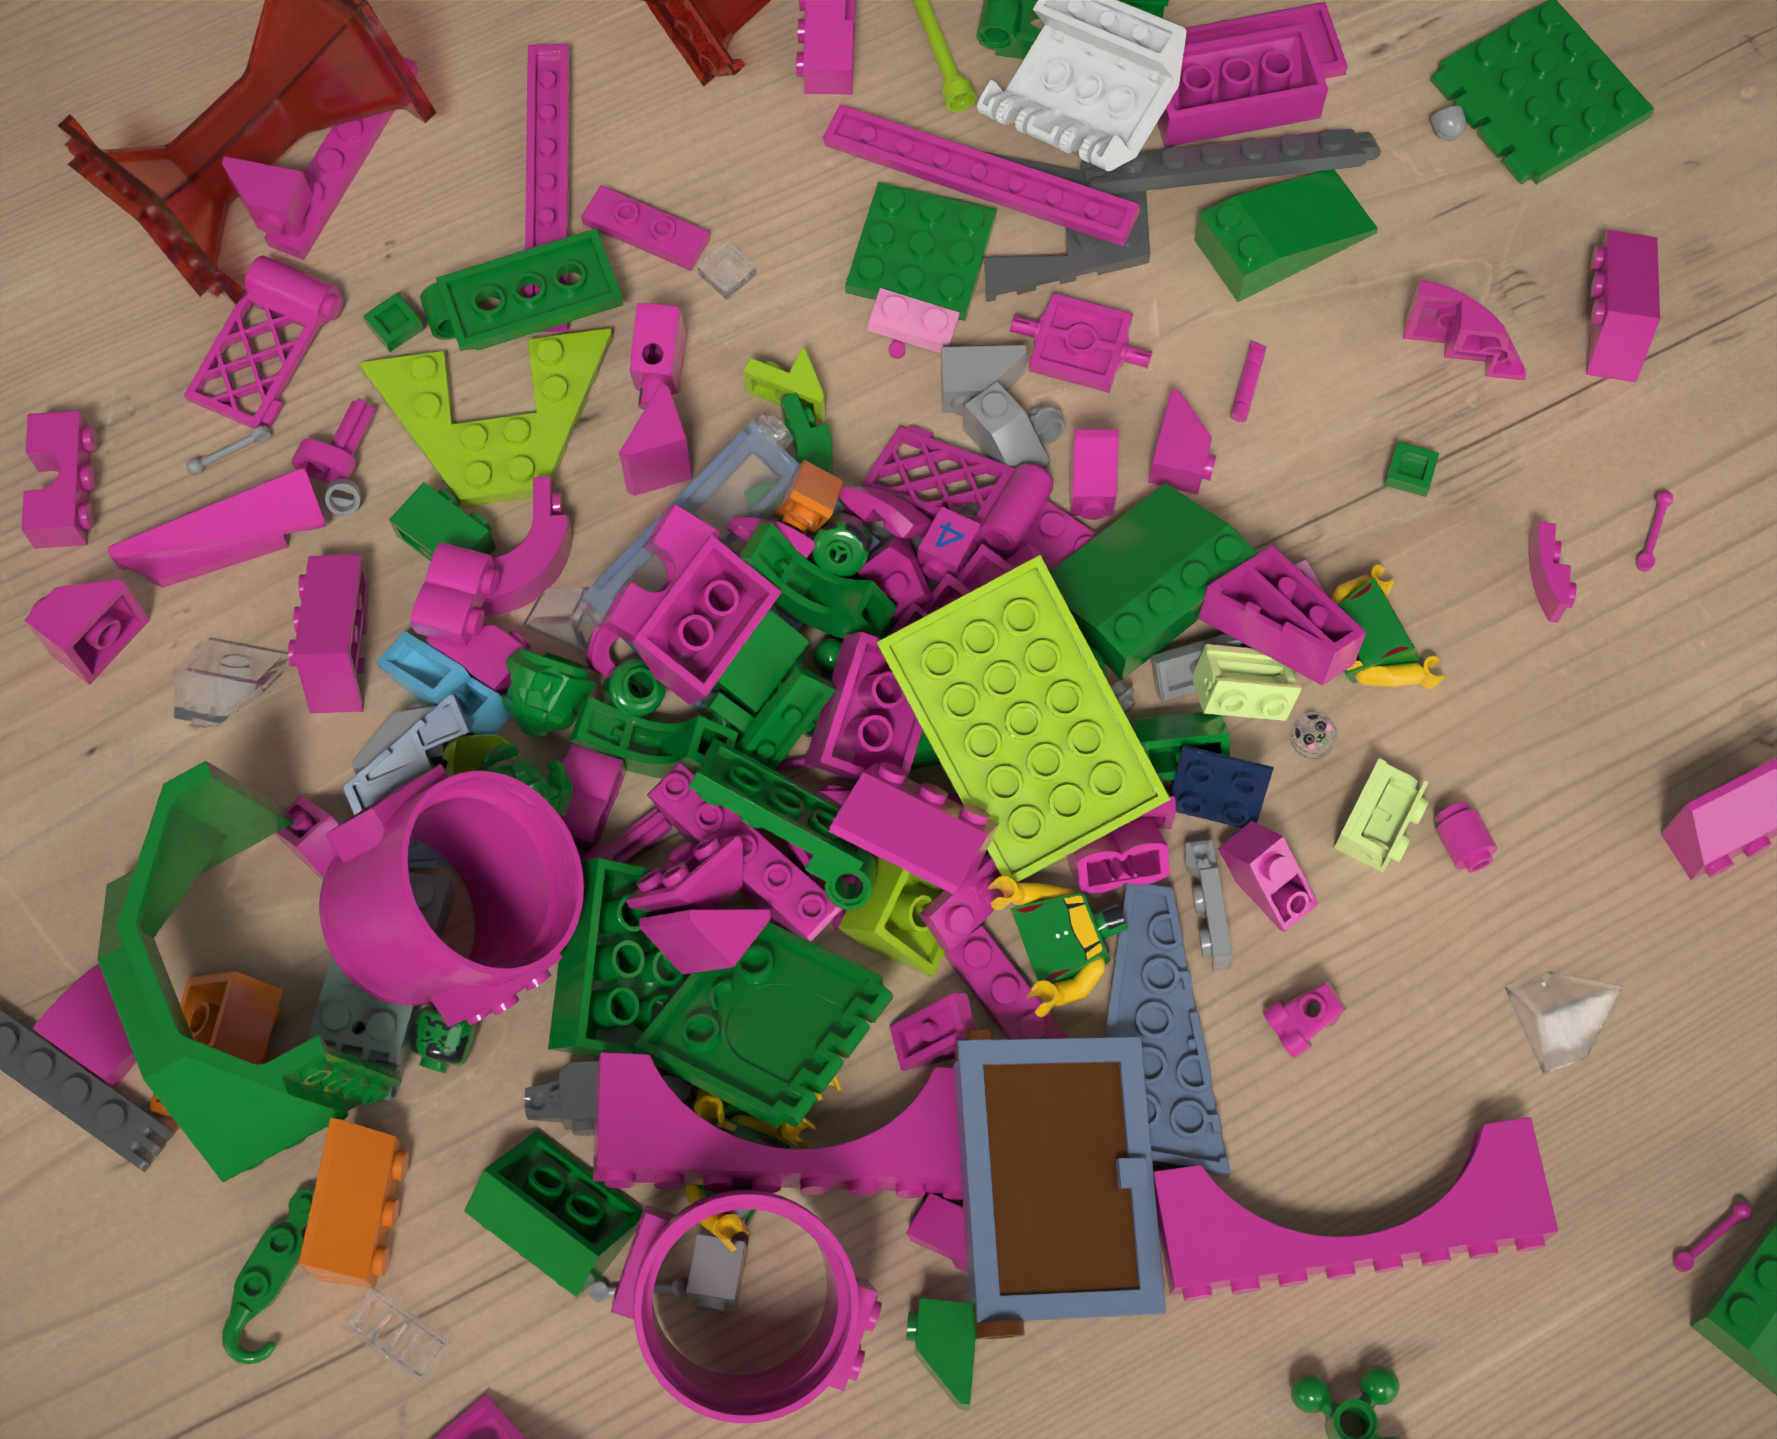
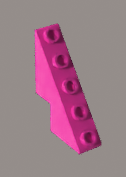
[647,763,842,942]

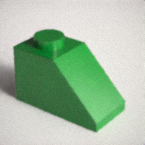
[906,1298,976,1410]

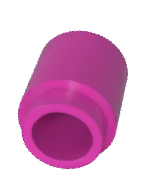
[1435,802,1497,873]

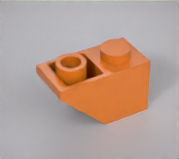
[773,460,843,535]

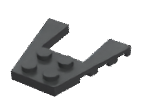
[984,152,1150,302]

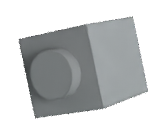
[686,1234,747,1313]

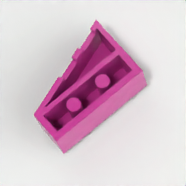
[796,0,856,95]
[1586,230,1660,382]
[1198,545,1366,686]
[288,554,369,713]

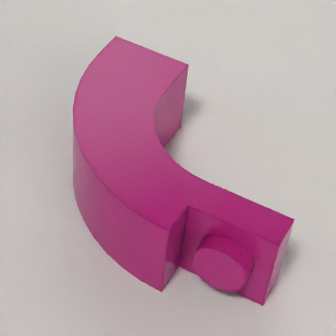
[481,476,573,616]

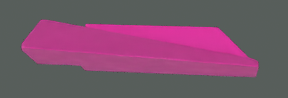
[108,468,327,588]

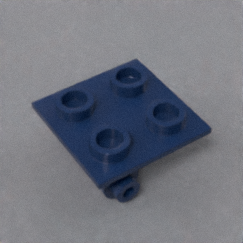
[1170,745,1274,828]

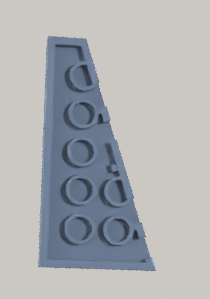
[1104,883,1231,1178]

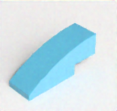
[375,631,512,736]

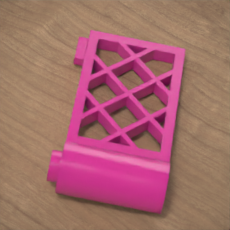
[184,255,343,429]
[861,425,1054,556]

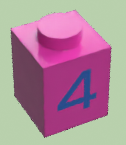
[917,506,981,582]

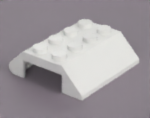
[977,0,1187,171]

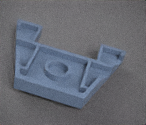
[343,694,471,869]

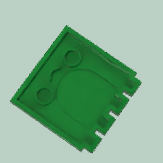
[1431,0,1654,185]
[634,922,893,1129]

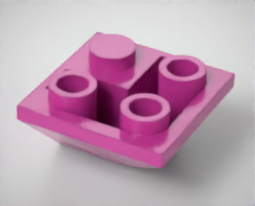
[625,835,743,914]

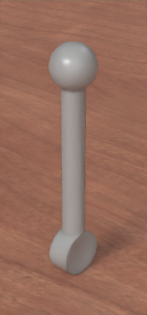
[187,426,271,475]
[589,1278,688,1302]

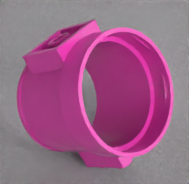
[319,764,584,1027]
[611,1190,882,1423]

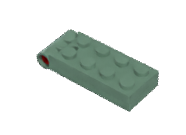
[306,872,455,1102]

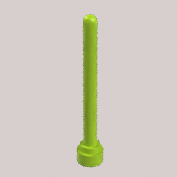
[912,0,977,113]

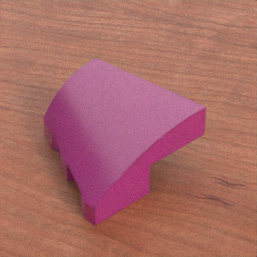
[32,964,136,1089]

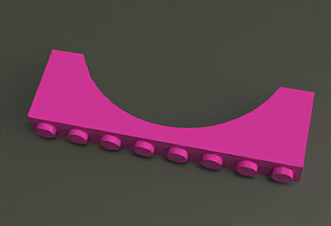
[593,1053,963,1200]
[1153,1117,1558,1301]

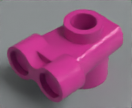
[1263,981,1346,1058]

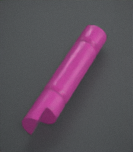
[1230,341,1267,422]

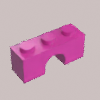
[21,411,97,549]
[600,504,721,645]

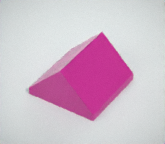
[619,383,692,496]
[640,910,771,974]

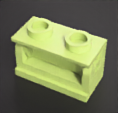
[1191,644,1302,721]
[1334,758,1429,873]

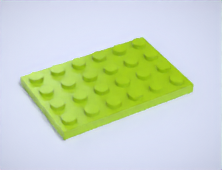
[876,555,1170,883]

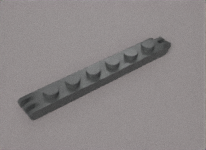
[1080,129,1381,195]
[0,1010,175,1173]

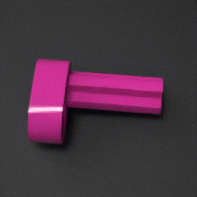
[292,398,376,484]
[580,808,672,864]

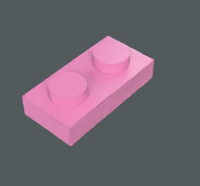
[867,288,960,354]

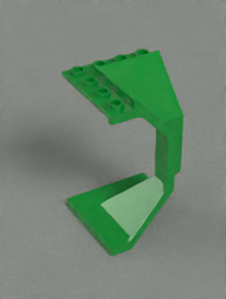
[97,761,402,1183]

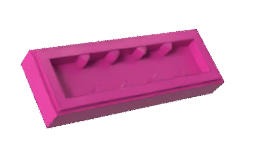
[581,185,710,271]

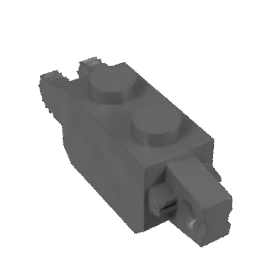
[524,1061,696,1136]

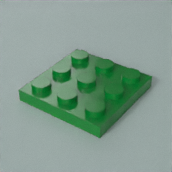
[845,182,997,321]

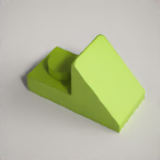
[743,347,825,422]

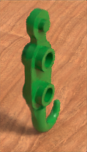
[222,1189,314,1365]

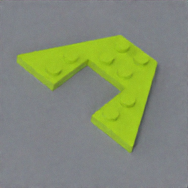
[360,328,613,507]

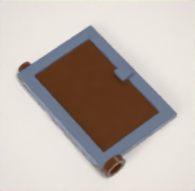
[953,1030,1166,1339]

